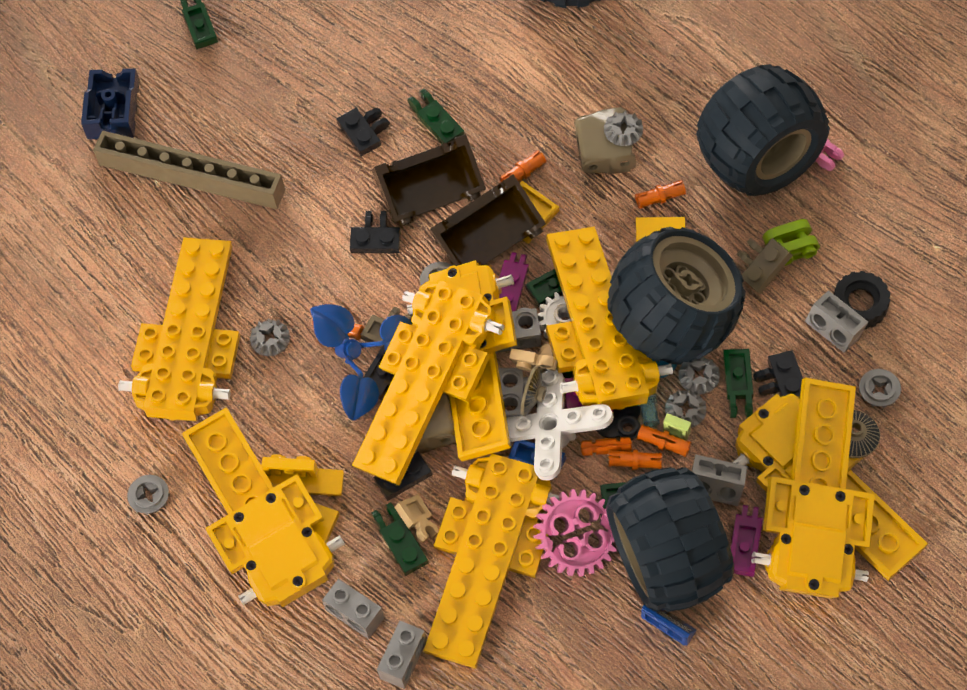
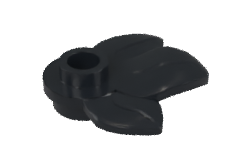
[596,405,641,440]

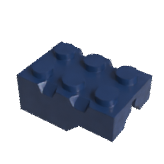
[81,68,140,139]

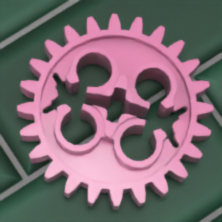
[533,489,617,577]

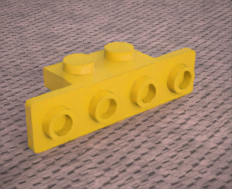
[261,454,344,496]

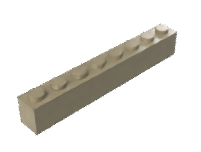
[93,131,285,209]

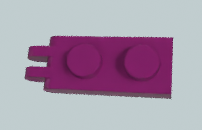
[499,252,529,312]
[731,505,763,577]

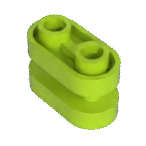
[762,219,820,266]

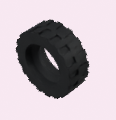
[834,271,890,329]

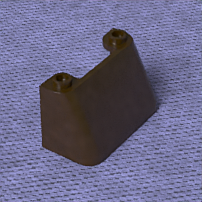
[372,134,486,226]
[429,174,546,266]

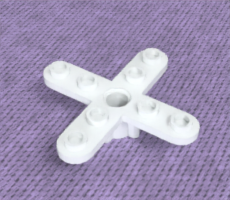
[506,370,614,480]

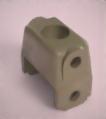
[574,107,636,174]
[415,393,456,454]

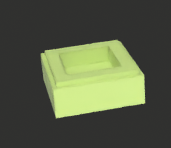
[663,413,691,440]

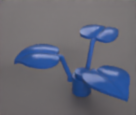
[310,304,413,420]

